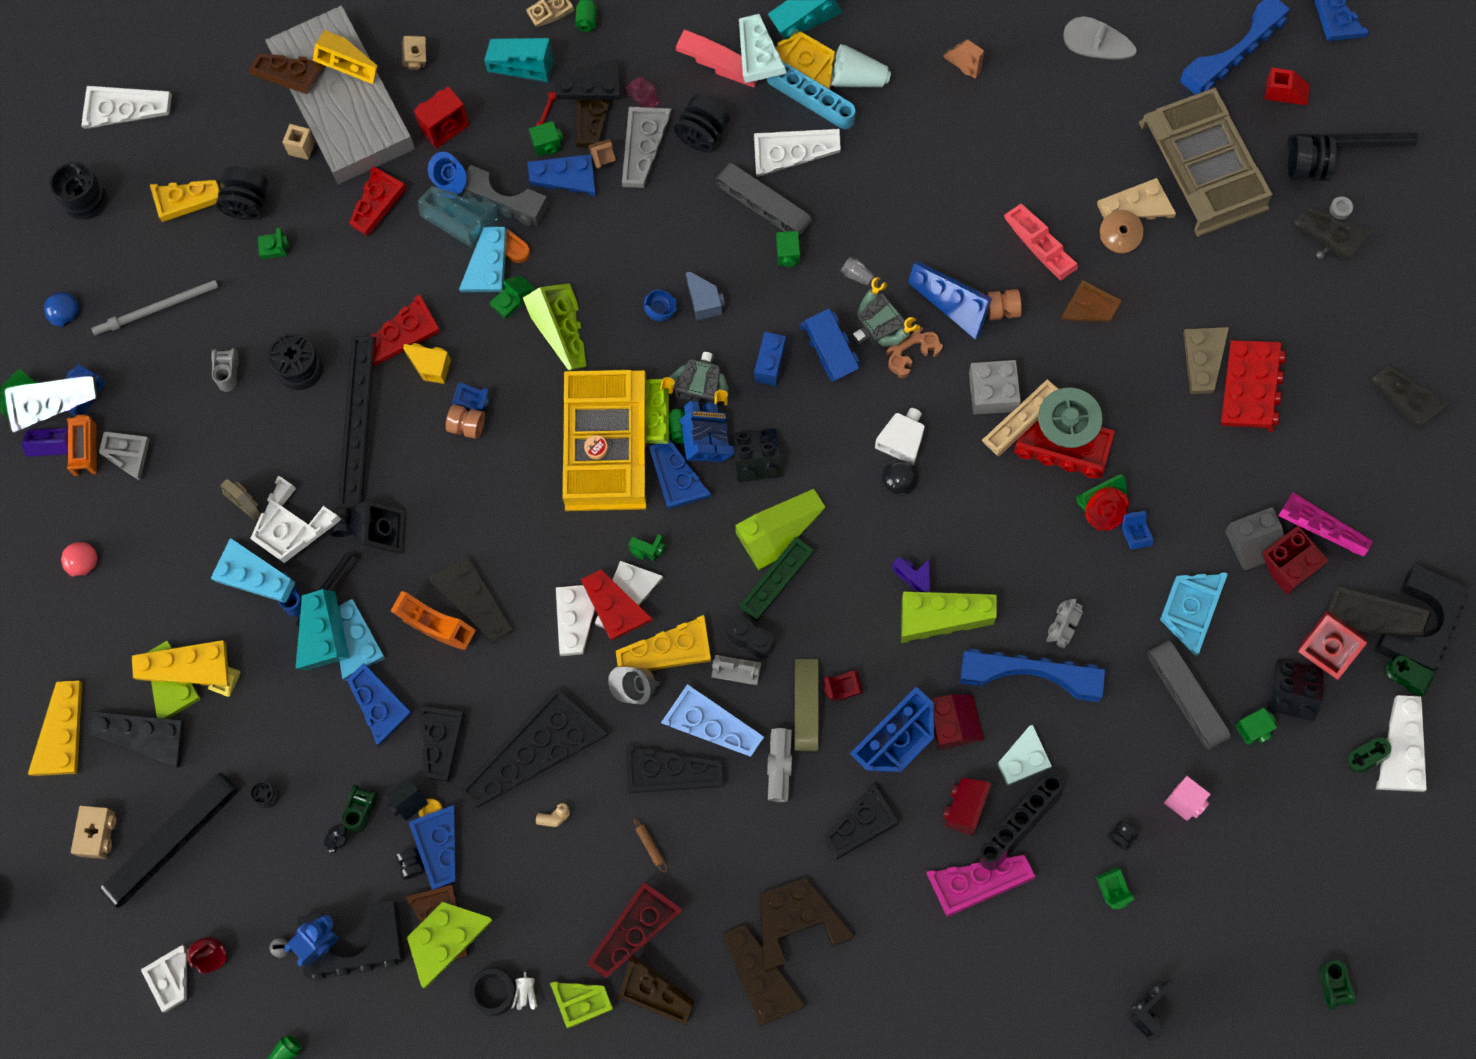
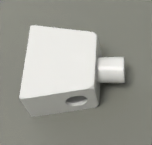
[875,408,925,466]

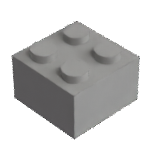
[969,360,1021,415]

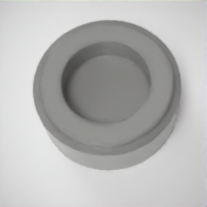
[1329,197,1353,220]

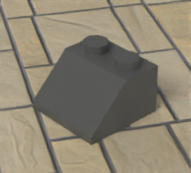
[1225,507,1284,572]

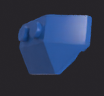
[850,687,934,772]

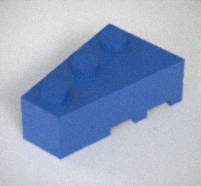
[799,309,859,382]

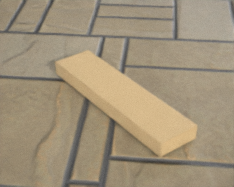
[982,379,1058,457]

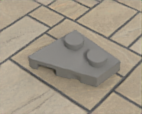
[99,432,150,480]

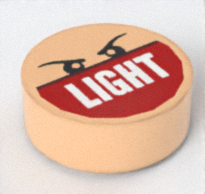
[584,435,608,459]

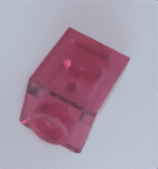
[625,77,659,108]

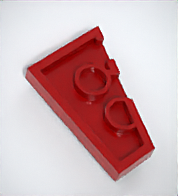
[580,570,652,641]

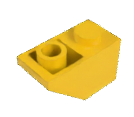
[403,343,451,384]

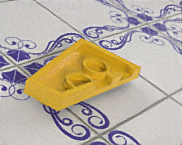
[150,180,220,222]

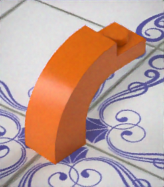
[391,591,476,650]

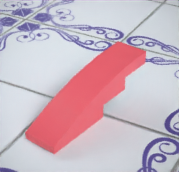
[676,30,758,87]
[1004,204,1078,281]

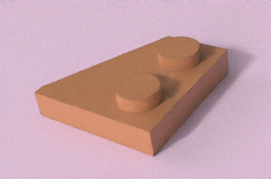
[943,39,984,79]

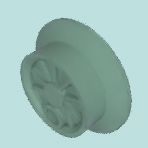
[1038,388,1102,448]

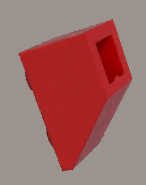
[1264,68,1310,106]

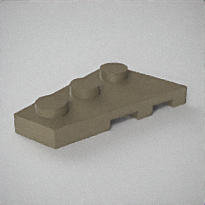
[1183,327,1229,394]

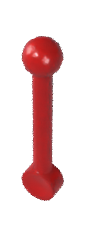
[536,92,556,126]

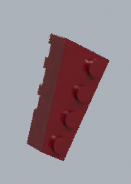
[587,882,683,978]

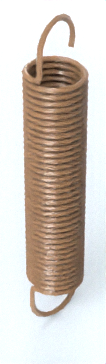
[634,819,667,872]

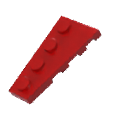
[370,294,440,367]

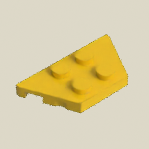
[775,32,835,90]

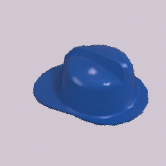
[428,152,467,197]

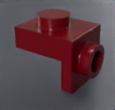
[824,670,863,702]

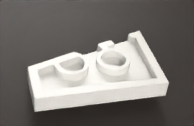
[595,561,663,629]
[556,585,596,656]

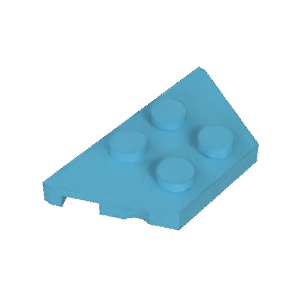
[1160,572,1227,656]

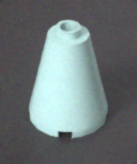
[830,44,891,87]

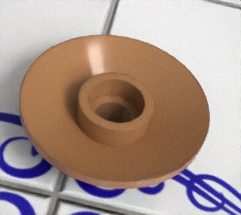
[1100,210,1143,253]

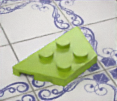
[407,902,493,989]

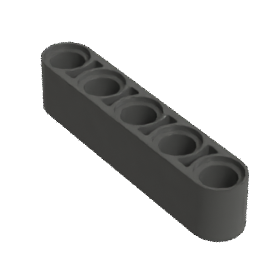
[715,163,812,238]
[1147,640,1231,750]

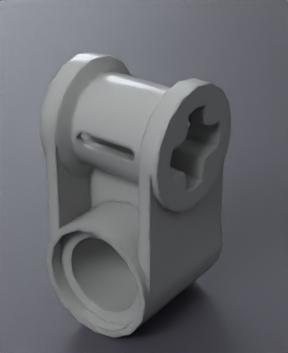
[211,348,239,392]

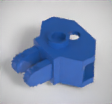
[284,914,339,967]

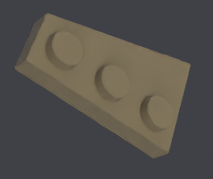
[221,479,261,520]

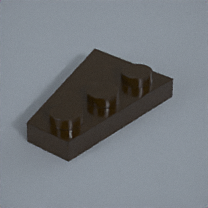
[618,955,695,1025]

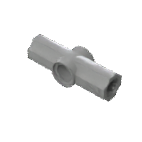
[767,728,792,802]

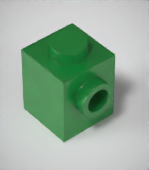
[529,121,563,157]
[776,231,800,267]
[1235,708,1277,746]

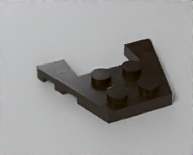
[760,878,854,972]

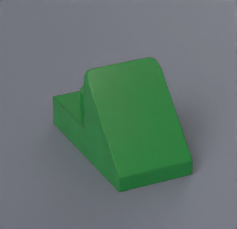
[490,275,536,319]

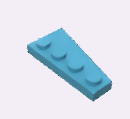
[211,538,296,603]

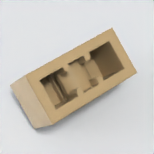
[71,806,116,859]

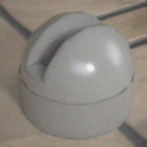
[270,938,289,958]

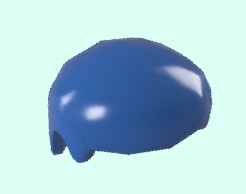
[644,289,677,322]
[44,292,79,327]

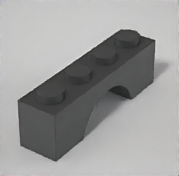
[461,165,549,228]

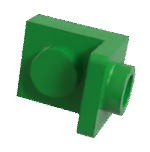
[258,228,290,260]

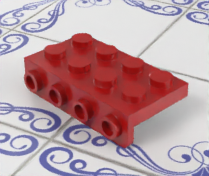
[1221,341,1286,432]
[1014,421,1115,479]

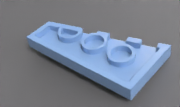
[661,684,765,757]

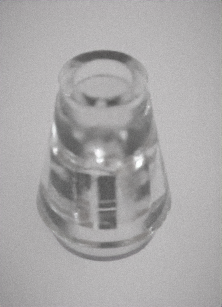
[840,257,874,286]

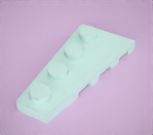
[739,14,786,83]

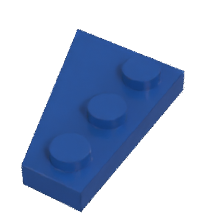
[347,663,413,746]
[409,805,456,890]

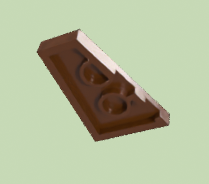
[249,54,325,94]
[405,885,468,960]

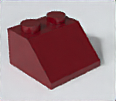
[930,694,984,750]
[942,778,991,836]

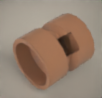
[986,289,1021,320]
[446,404,485,439]

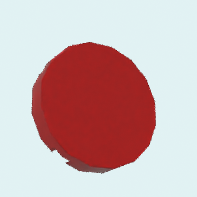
[1085,487,1129,531]

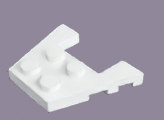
[250,476,341,563]

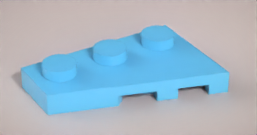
[459,227,507,292]
[338,599,385,681]

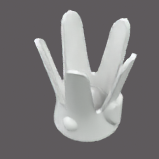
[512,972,537,1010]

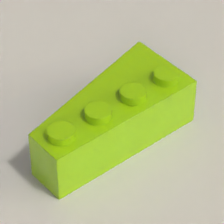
[901,592,997,644]

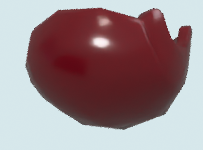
[187,937,227,974]

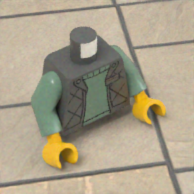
[851,277,920,347]
[660,352,729,405]

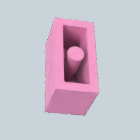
[1164,776,1210,821]

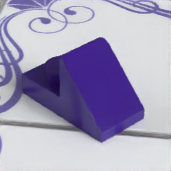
[892,557,930,592]

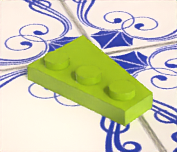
[645,379,669,444]
[147,641,201,719]

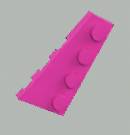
[1278,492,1373,557]

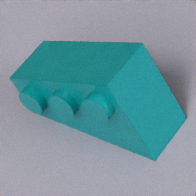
[768,0,843,39]
[484,38,554,82]
[296,589,349,670]

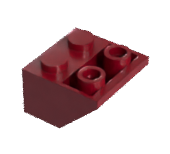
[1262,526,1329,595]

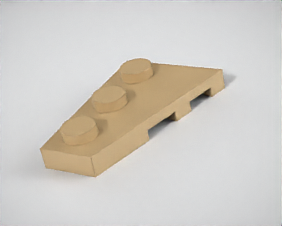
[1097,178,1176,220]

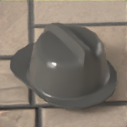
[608,666,660,705]

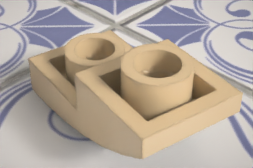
[526,0,575,27]

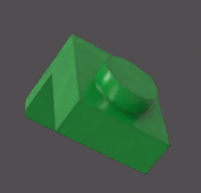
[628,534,666,562]
[1096,867,1135,909]

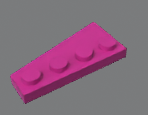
[926,855,1035,917]

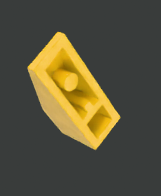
[313,30,378,84]

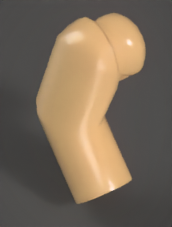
[536,803,570,827]

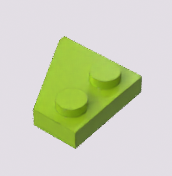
[550,982,613,1029]

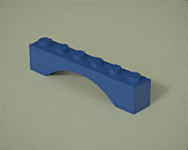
[1180,0,1290,95]
[959,649,1105,702]

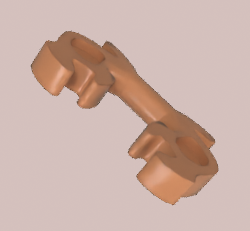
[886,327,943,378]

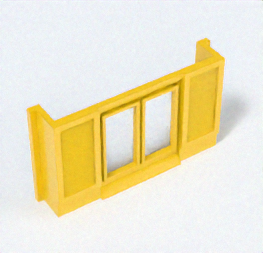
[563,370,646,511]

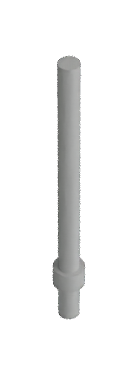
[91,280,219,336]

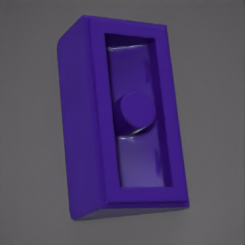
[21,428,68,457]

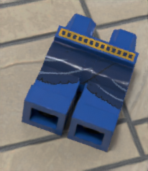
[680,401,735,462]

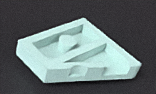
[998,725,1052,786]

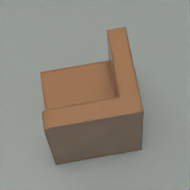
[589,139,616,169]

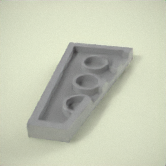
[622,107,672,188]

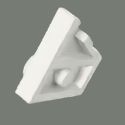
[141,945,187,1013]

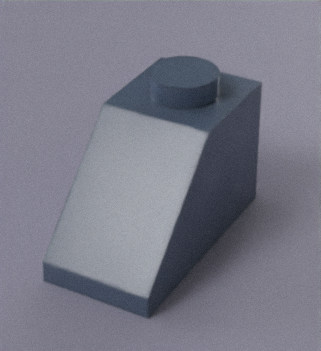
[686,272,725,321]

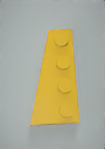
[616,615,711,671]
[132,640,230,687]
[28,681,82,776]

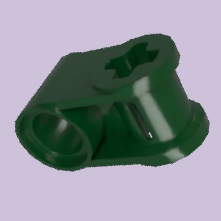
[1384,656,1435,696]
[342,785,378,833]
[1318,960,1356,1010]

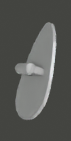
[1063,16,1137,60]

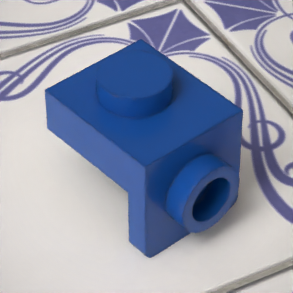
[452,382,489,411]
[1122,511,1154,550]

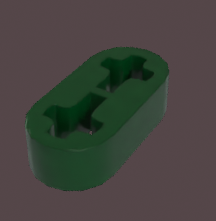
[1348,738,1391,773]

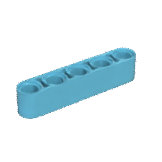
[767,61,855,129]

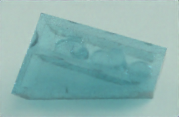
[418,187,498,248]

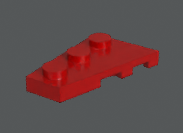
[349,166,407,236]

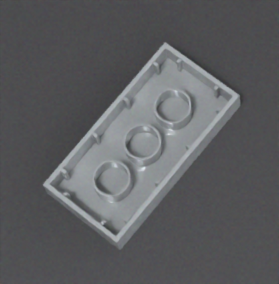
[265,5,415,185]

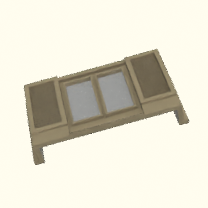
[1139,88,1272,237]

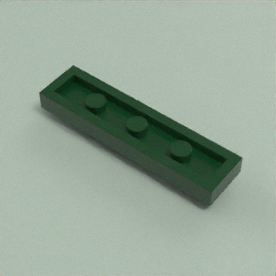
[739,537,814,622]

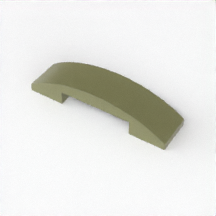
[795,659,818,751]

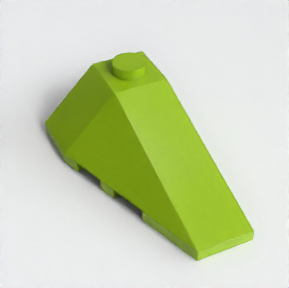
[523,283,587,370]
[735,489,825,571]

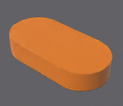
[506,229,530,263]

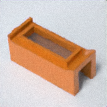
[67,415,97,476]

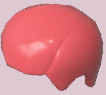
[61,542,98,577]

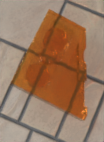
[1061,280,1122,322]

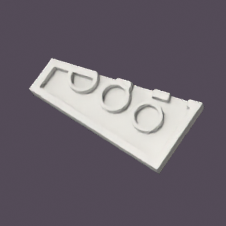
[81,86,172,129]
[754,129,841,177]
[1376,696,1427,792]

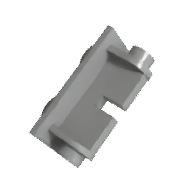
[1046,599,1083,648]
[711,655,761,685]

